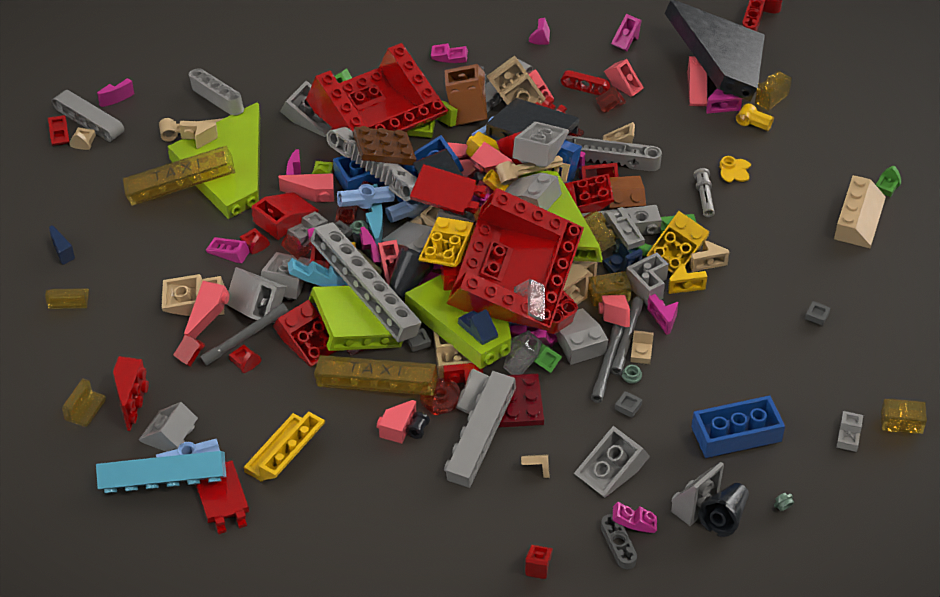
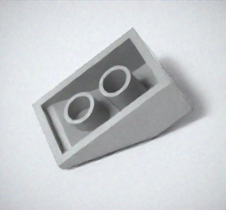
[280,81,332,137]
[512,121,569,167]
[505,173,562,210]
[381,222,433,265]
[261,252,310,300]
[554,308,608,365]
[574,426,650,498]
[671,462,724,526]

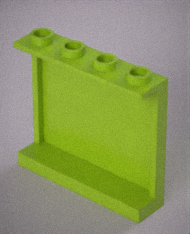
[309,286,403,351]

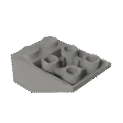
[227,267,287,323]

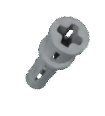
[694,168,715,217]

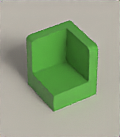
[530,342,562,373]

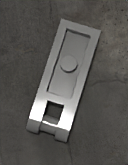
[604,207,645,250]

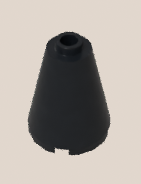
[389,247,434,301]
[699,483,749,537]

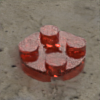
[420,378,460,416]

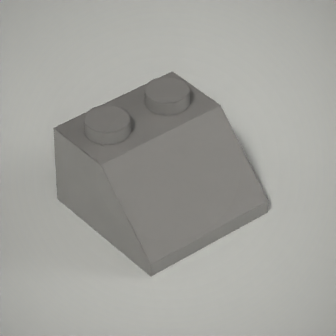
[139,402,198,452]

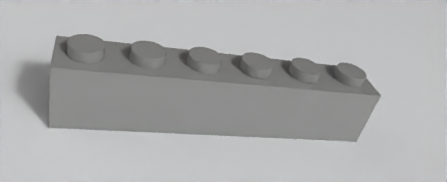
[444,371,516,488]

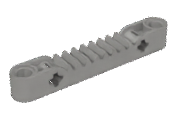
[327,127,417,201]
[565,136,662,171]

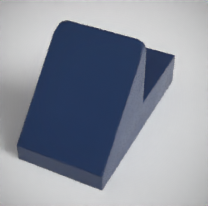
[603,243,643,277]
[458,309,498,345]

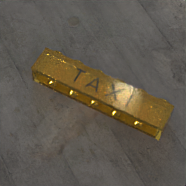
[123,146,235,205]
[314,355,438,395]

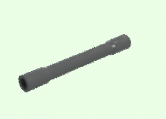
[611,297,644,375]
[200,303,289,366]
[591,324,625,403]

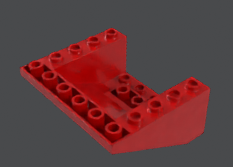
[306,43,448,132]
[446,188,584,331]

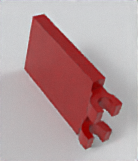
[410,164,487,216]
[196,460,249,534]

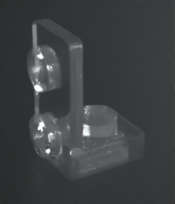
[514,279,545,321]

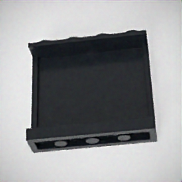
[486,98,579,141]

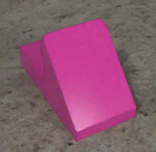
[611,14,641,51]
[706,88,743,113]
[647,294,678,335]

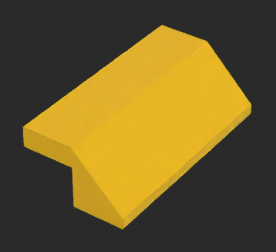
[244,411,325,481]

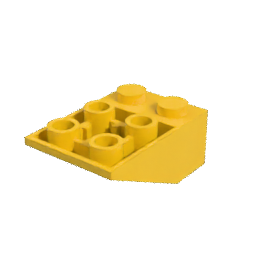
[646,211,710,274]
[419,217,474,267]

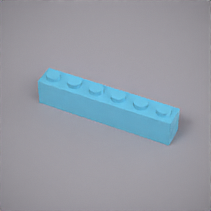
[96,451,227,493]

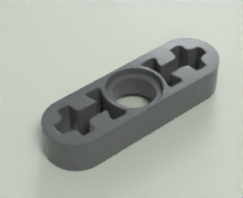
[601,514,637,569]

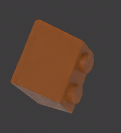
[606,176,646,210]

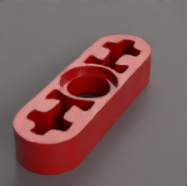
[561,70,611,96]

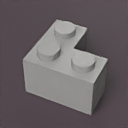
[625,253,669,306]

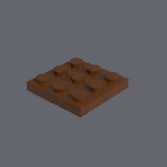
[353,126,417,166]

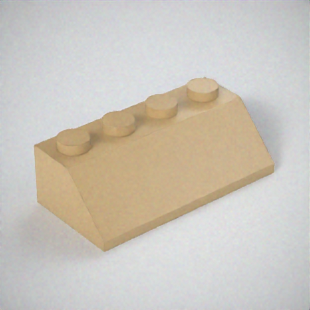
[834,175,886,248]

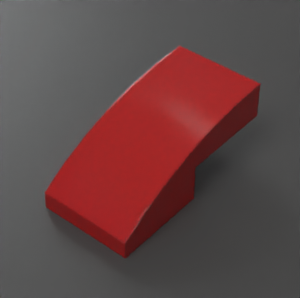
[48,115,70,146]

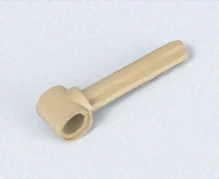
[159,118,224,142]
[495,156,563,185]

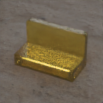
[45,289,89,309]
[62,378,106,427]

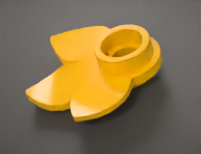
[719,156,751,183]

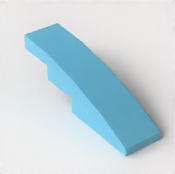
[365,184,383,245]
[288,258,349,287]

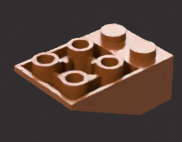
[445,64,487,126]

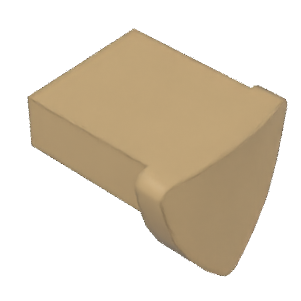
[70,127,96,150]
[521,455,550,478]

